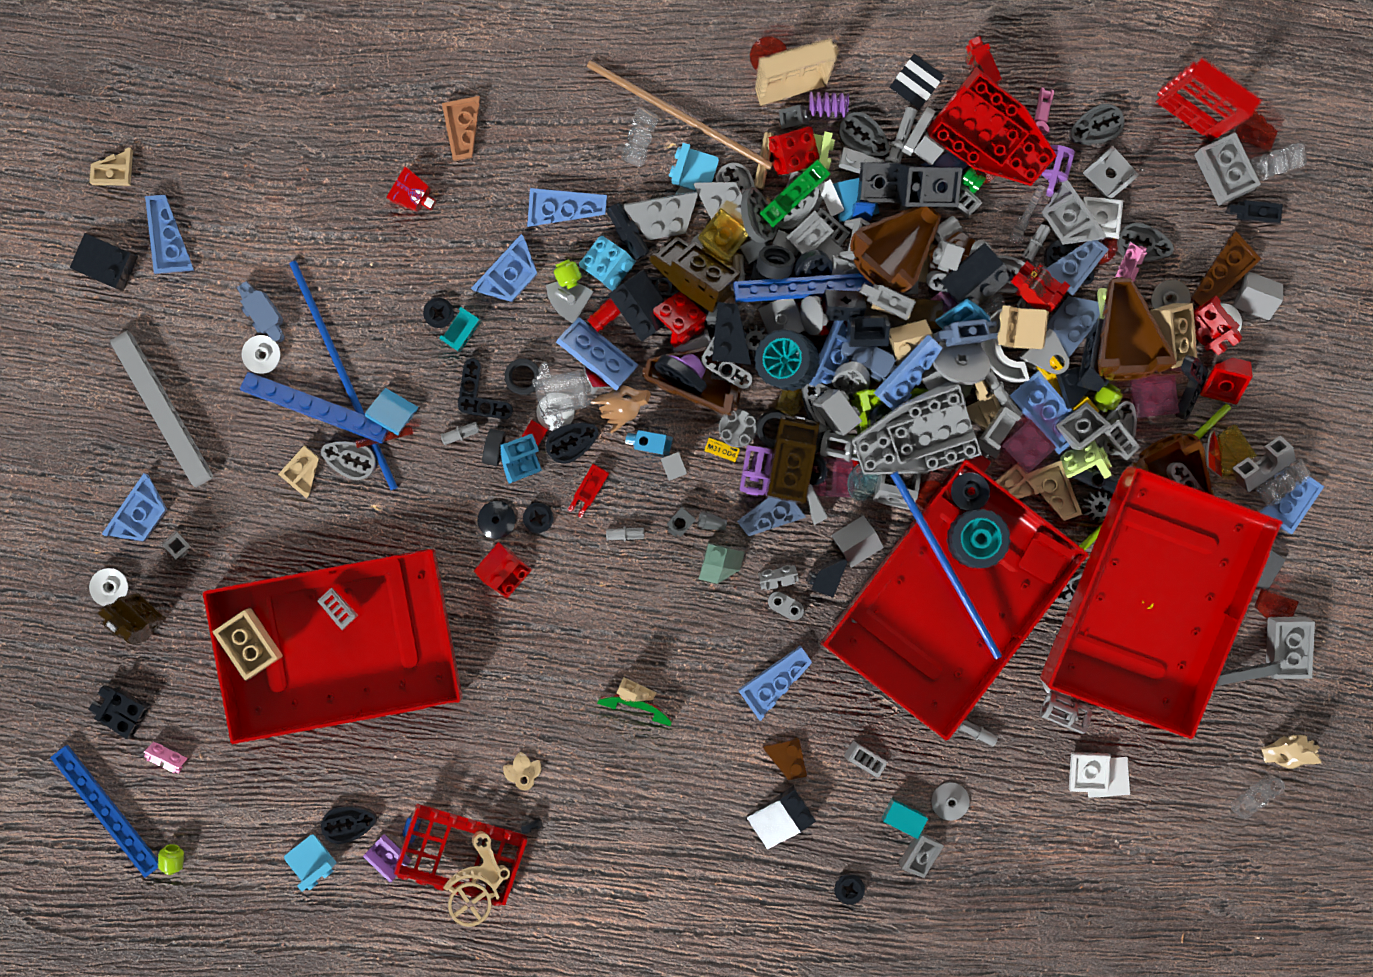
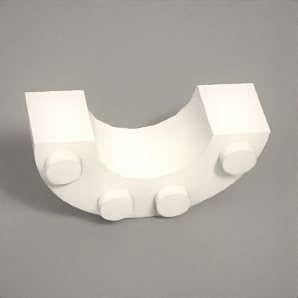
[981,305,1029,383]

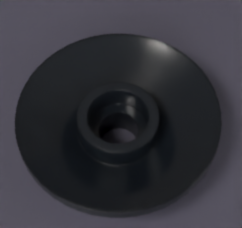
[951,472,990,511]
[477,501,516,539]

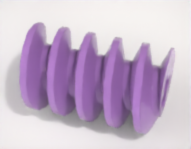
[809,92,849,118]

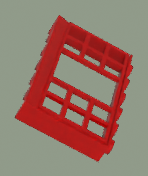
[1155,58,1262,142]
[394,803,528,906]

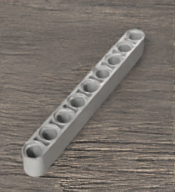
[110,330,213,488]

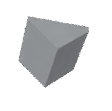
[1233,271,1283,320]
[1056,402,1111,450]
[831,515,884,568]
[899,832,944,878]

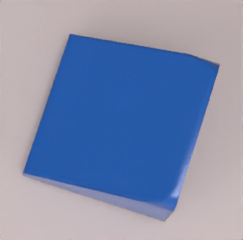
[852,202,875,221]
[402,817,421,843]

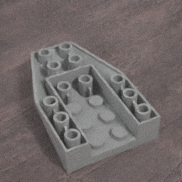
[852,381,982,475]

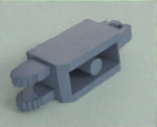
[237,281,285,343]
[933,319,998,347]
[841,342,898,382]

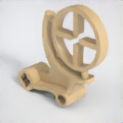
[443,831,510,927]

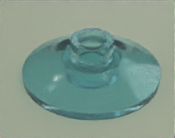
[847,464,878,500]

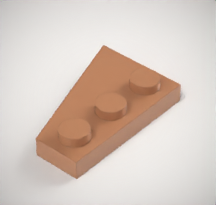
[442,96,480,161]

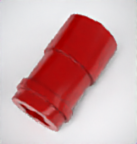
[587,298,621,332]

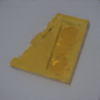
[775,387,815,417]
[1217,424,1257,476]

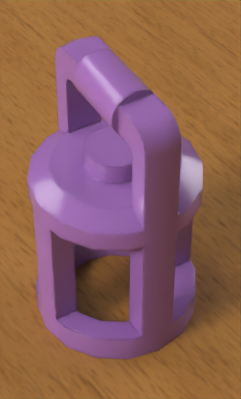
[1041,145,1075,197]
[740,445,773,496]

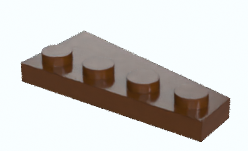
[1191,231,1261,307]

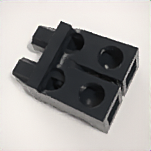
[88,685,152,739]

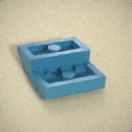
[833,178,879,222]
[936,299,990,329]
[365,388,419,436]
[501,434,542,484]

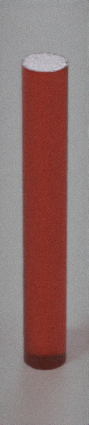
[355,427,413,448]

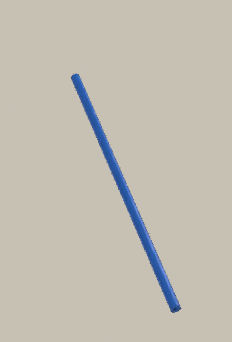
[289,260,398,491]

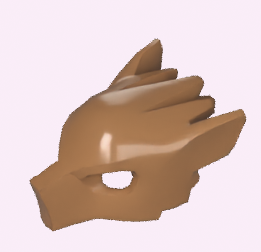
[591,385,651,433]

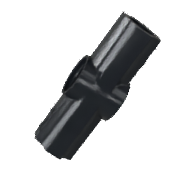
[606,202,650,260]
[1072,468,1119,495]

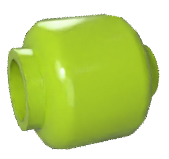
[554,259,582,289]
[1093,383,1123,412]
[158,844,184,875]

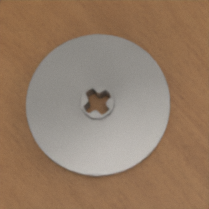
[933,341,990,385]

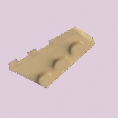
[1025,460,1082,521]

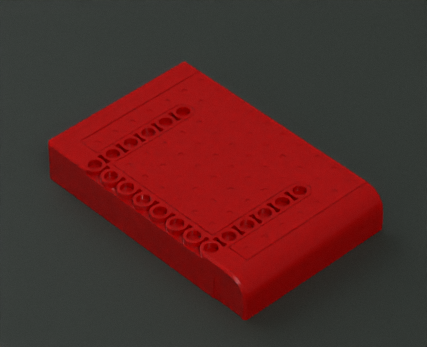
[820,460,1089,740]
[1040,466,1283,739]
[202,548,463,744]

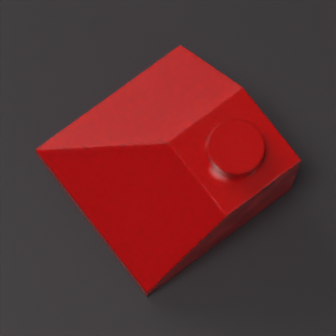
[1200,357,1253,405]

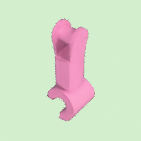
[1034,88,1054,135]

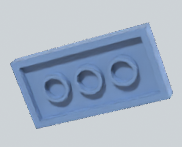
[556,317,638,391]
[1010,371,1074,454]

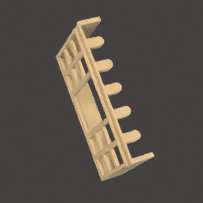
[755,38,839,106]

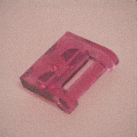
[816,458,853,497]

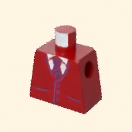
[386,167,436,212]

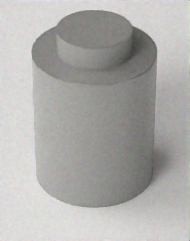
[934,216,963,244]

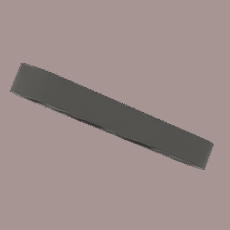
[1215,661,1282,686]

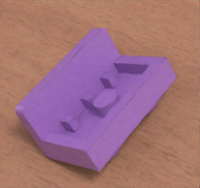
[363,834,412,882]

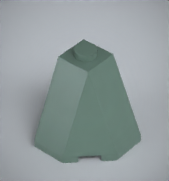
[699,542,745,584]

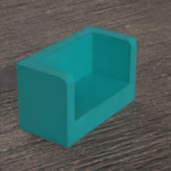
[439,306,482,352]
[882,798,928,839]

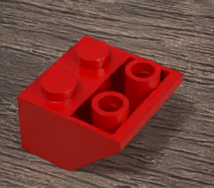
[474,542,532,598]

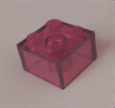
[1130,375,1179,418]
[1000,419,1057,474]

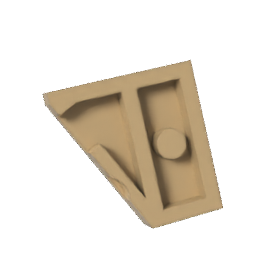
[90,148,133,186]
[966,394,1001,431]
[278,445,319,499]

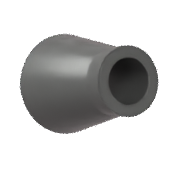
[697,511,727,531]

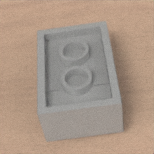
[1194,133,1261,206]
[1266,617,1315,679]

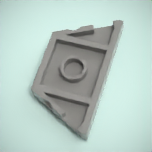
[1042,180,1106,244]
[694,182,745,251]
[624,191,698,240]

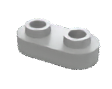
[768,591,804,620]

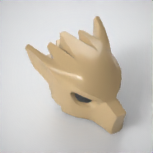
[1261,735,1321,769]

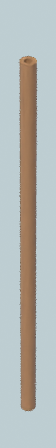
[587,60,773,170]

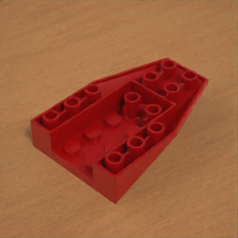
[927,67,1057,186]

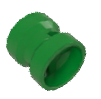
[961,167,986,193]

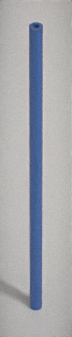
[891,471,1002,659]

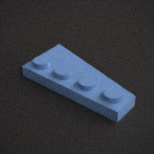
[527,188,607,227]
[145,195,194,274]
[874,335,942,410]
[738,646,812,721]

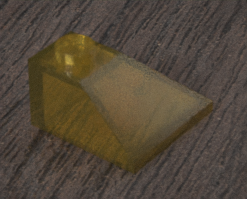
[698,208,748,263]

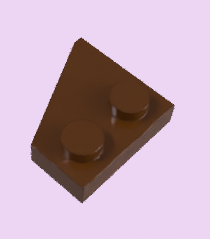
[763,738,807,780]

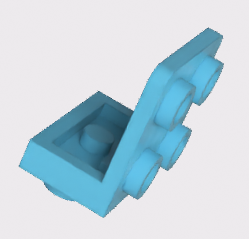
[669,143,719,191]
[579,236,636,291]
[284,834,337,892]

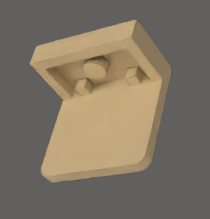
[997,306,1049,349]

